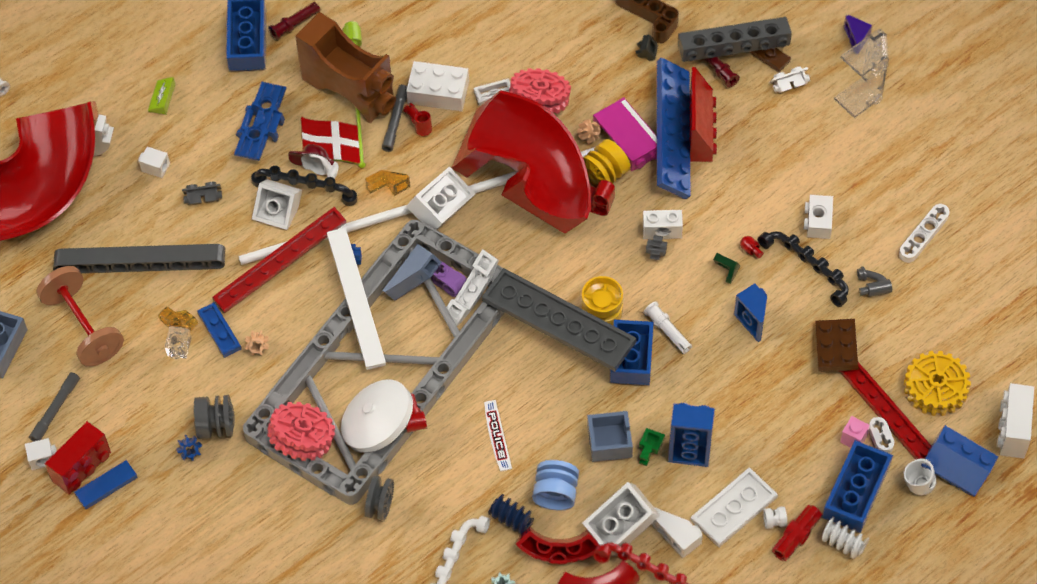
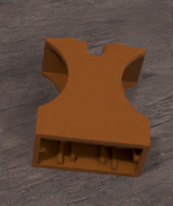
[295,11,396,124]

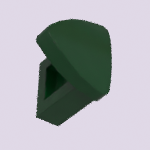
[713,253,741,284]

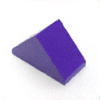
[844,15,872,55]

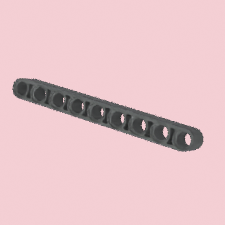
[53,244,226,273]

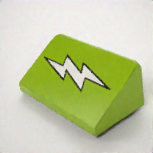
[148,77,176,115]

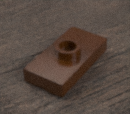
[750,48,791,73]

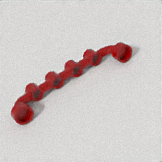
[593,542,688,584]

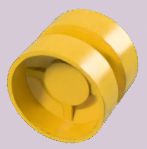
[582,276,623,326]

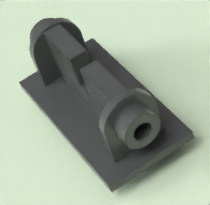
[182,182,222,205]

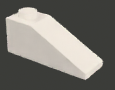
[651,507,702,558]

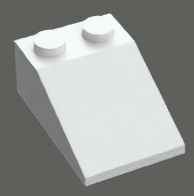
[406,167,475,230]

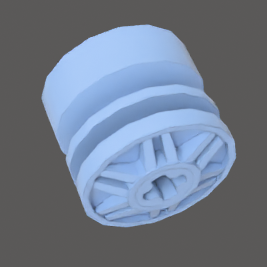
[532,460,579,510]

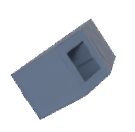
[382,244,442,301]

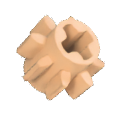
[577,119,601,144]
[245,330,269,355]

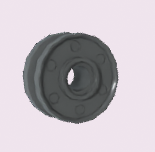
[365,475,394,521]

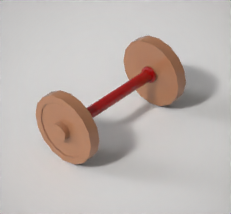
[36,266,124,366]

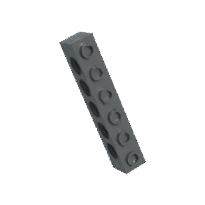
[677,17,792,62]

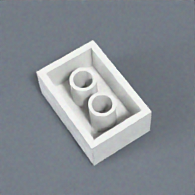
[406,61,469,111]
[997,383,1034,459]
[583,482,661,556]

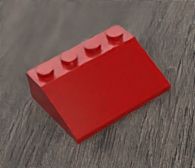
[690,67,717,162]

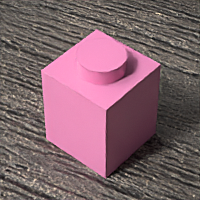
[840,416,870,448]

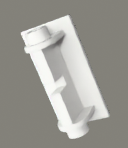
[769,66,810,93]

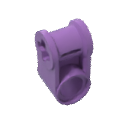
[431,262,467,297]

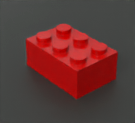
[45,421,111,495]

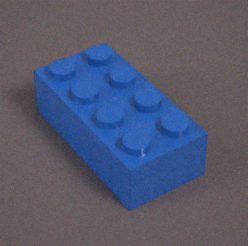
[227,0,266,71]
[668,403,715,467]
[822,440,893,533]

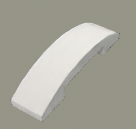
[446,249,499,326]

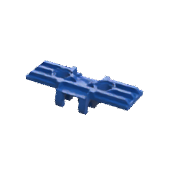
[234,82,287,161]

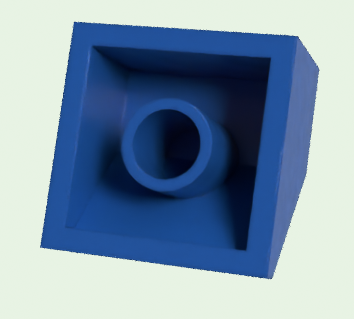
[734,283,767,342]

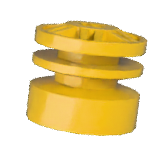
[583,139,630,187]

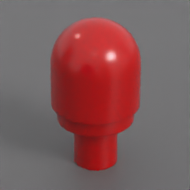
[740,236,764,258]

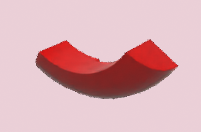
[515,526,600,564]
[558,560,640,584]

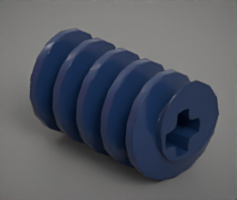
[488,494,534,535]

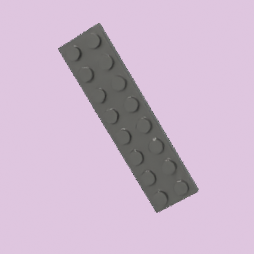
[482,268,637,371]

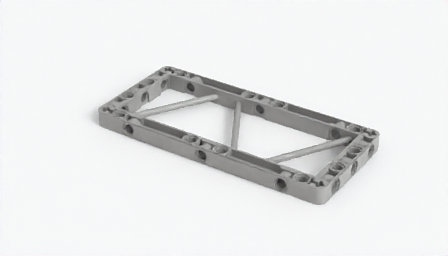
[243,220,504,505]

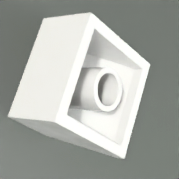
[252,179,302,230]

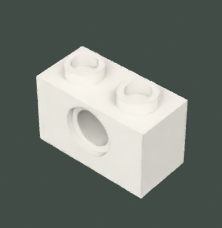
[804,195,833,239]
[643,210,683,239]

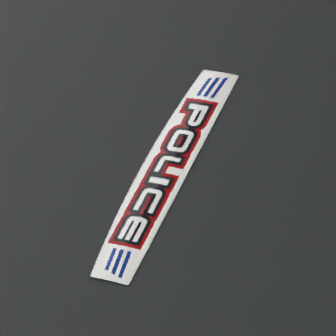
[484,400,512,471]

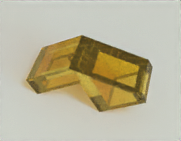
[365,170,410,196]

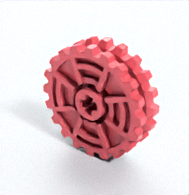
[509,68,571,114]
[267,402,335,461]

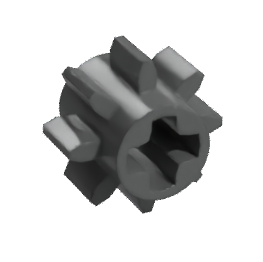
[646,235,667,260]

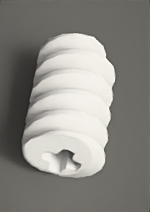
[822,517,869,559]

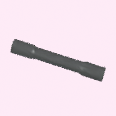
[382,85,407,152]
[29,372,80,442]

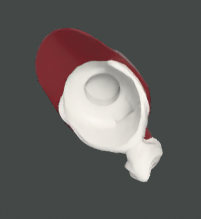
[288,144,339,179]

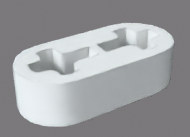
[869,417,894,454]

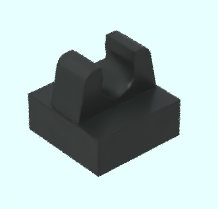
[635,34,658,61]

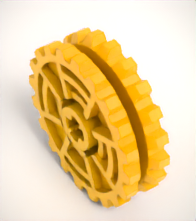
[904,351,971,416]

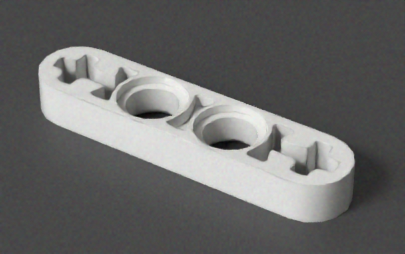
[899,204,949,263]

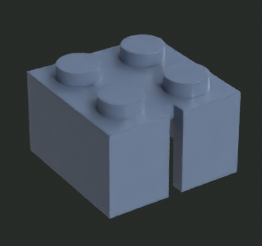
[587,411,633,462]

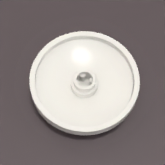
[341,380,413,453]

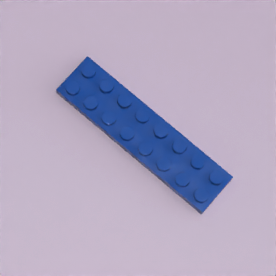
[657,57,691,199]

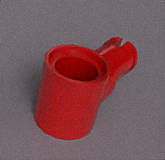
[403,103,432,136]
[406,393,427,433]

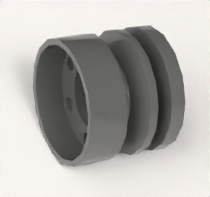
[194,395,235,439]

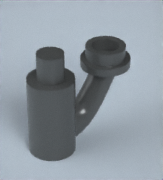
[857,266,892,297]

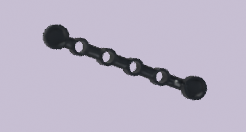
[251,166,358,206]
[757,231,849,307]

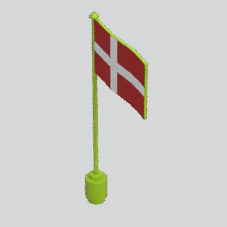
[301,21,366,168]

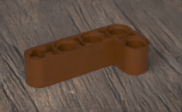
[615,0,679,44]

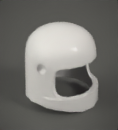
[904,459,936,496]

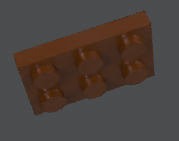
[815,318,858,372]

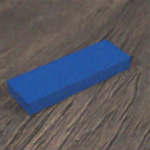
[197,302,242,358]
[74,460,138,510]

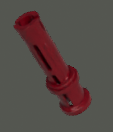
[268,1,321,40]
[705,57,740,88]

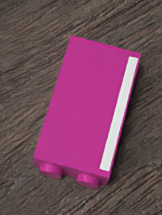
[593,97,657,171]

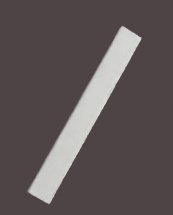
[327,228,386,370]

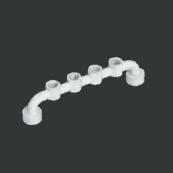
[431,516,490,584]

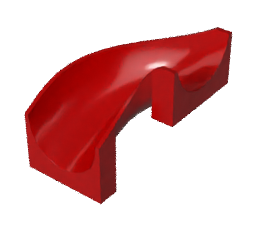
[452,90,591,234]
[0,101,99,241]

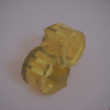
[158,307,198,332]

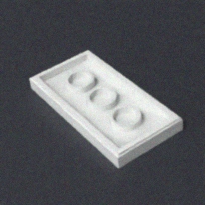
[690,467,778,547]

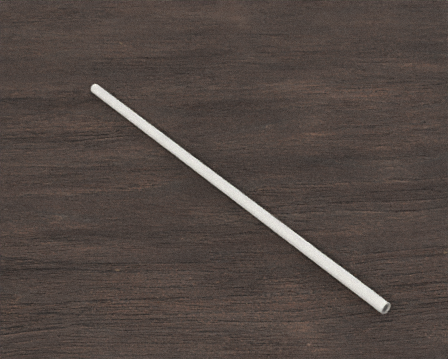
[239,141,614,265]

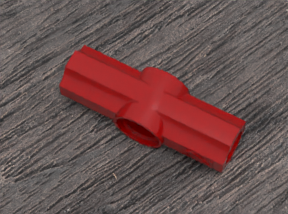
[772,505,822,561]

